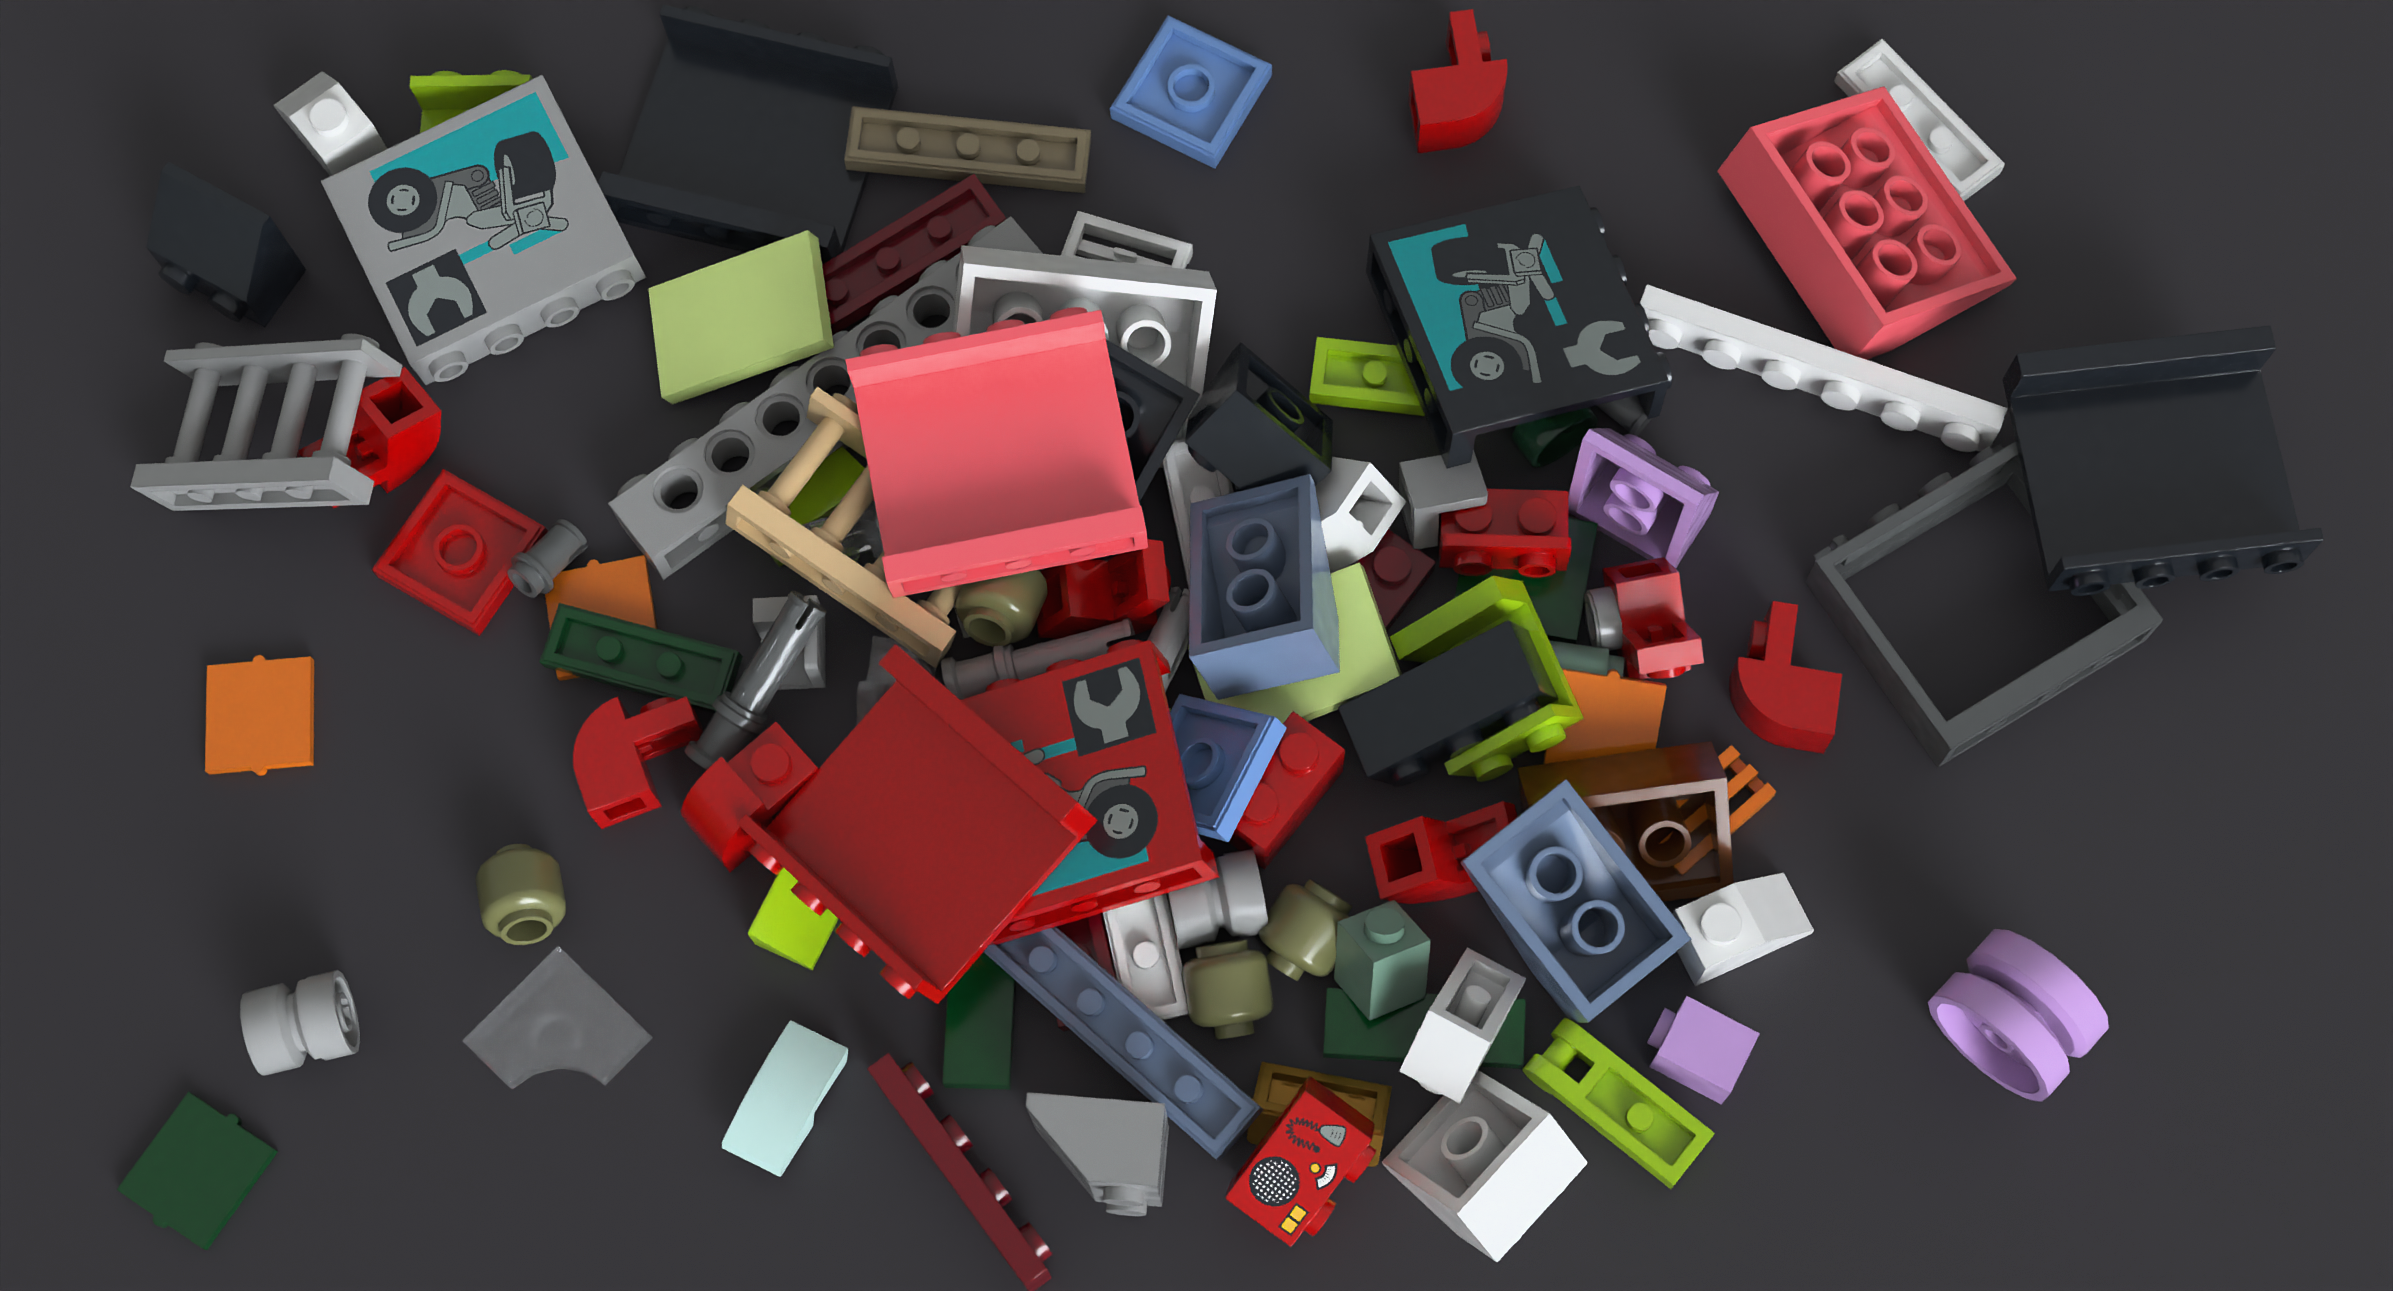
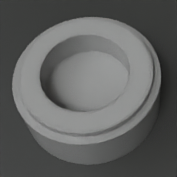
[1584,586,1623,651]

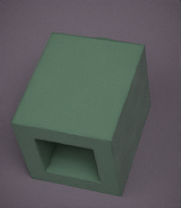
[1334,900,1430,1021]

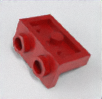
[1439,489,1572,578]

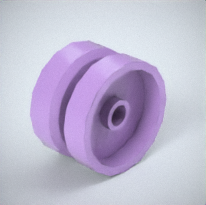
[1928,929,2109,1102]

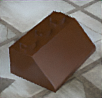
[1517,741,1734,902]

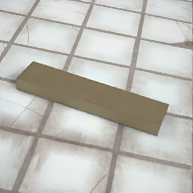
[844,106,1091,193]

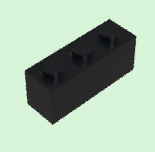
[1338,620,1559,787]

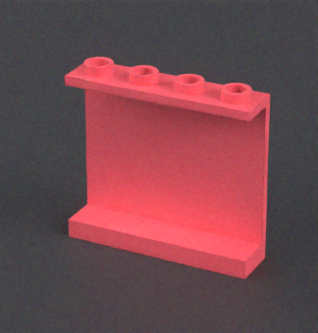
[845,307,1148,598]

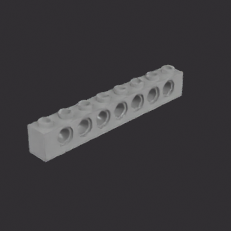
[608,216,1043,580]

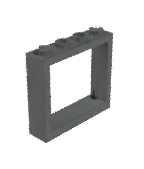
[1805,441,2164,768]

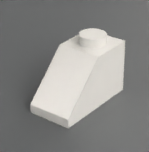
[274,71,387,176]
[1673,873,1814,986]
[1399,947,1526,1103]

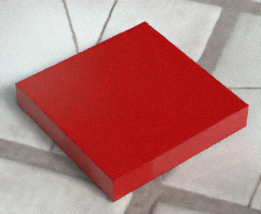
[372,469,548,636]

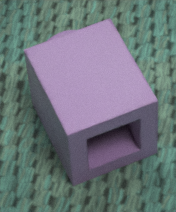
[1647,996,1760,1104]

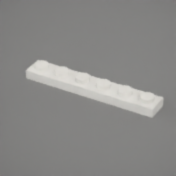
[1640,285,2007,452]

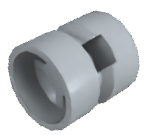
[1167,848,1268,950]
[240,970,360,1076]

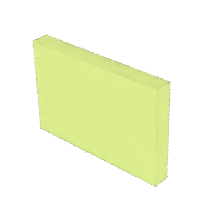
[648,230,834,404]
[1188,563,1402,724]

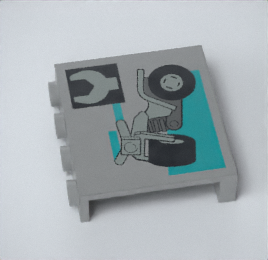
[321,75,646,385]

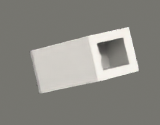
[1315,457,1407,574]

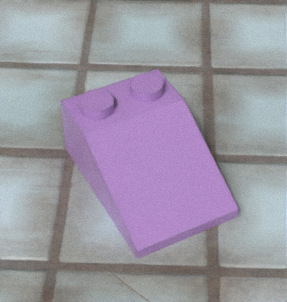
[1568,428,1719,569]

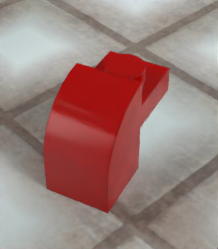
[1408,9,1508,153]
[297,367,441,509]
[1037,539,1171,639]
[1602,557,1704,680]
[1729,601,1842,754]
[573,696,703,829]
[681,722,818,873]
[1365,801,1517,904]

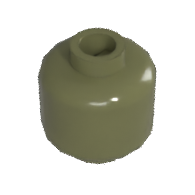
[955,570,1048,647]
[475,844,566,945]
[1259,878,1353,981]
[1182,939,1274,1039]

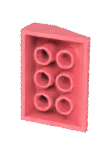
[1717,86,2017,360]

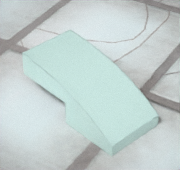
[722,1020,848,1177]

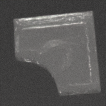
[462,946,653,1089]

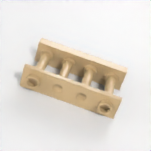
[725,387,962,668]

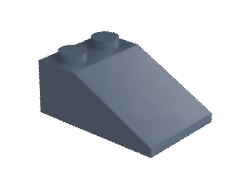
[1189,474,1340,700]
[1460,780,1691,1023]

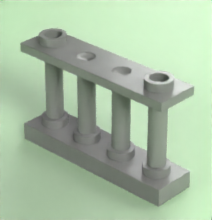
[130,334,402,511]

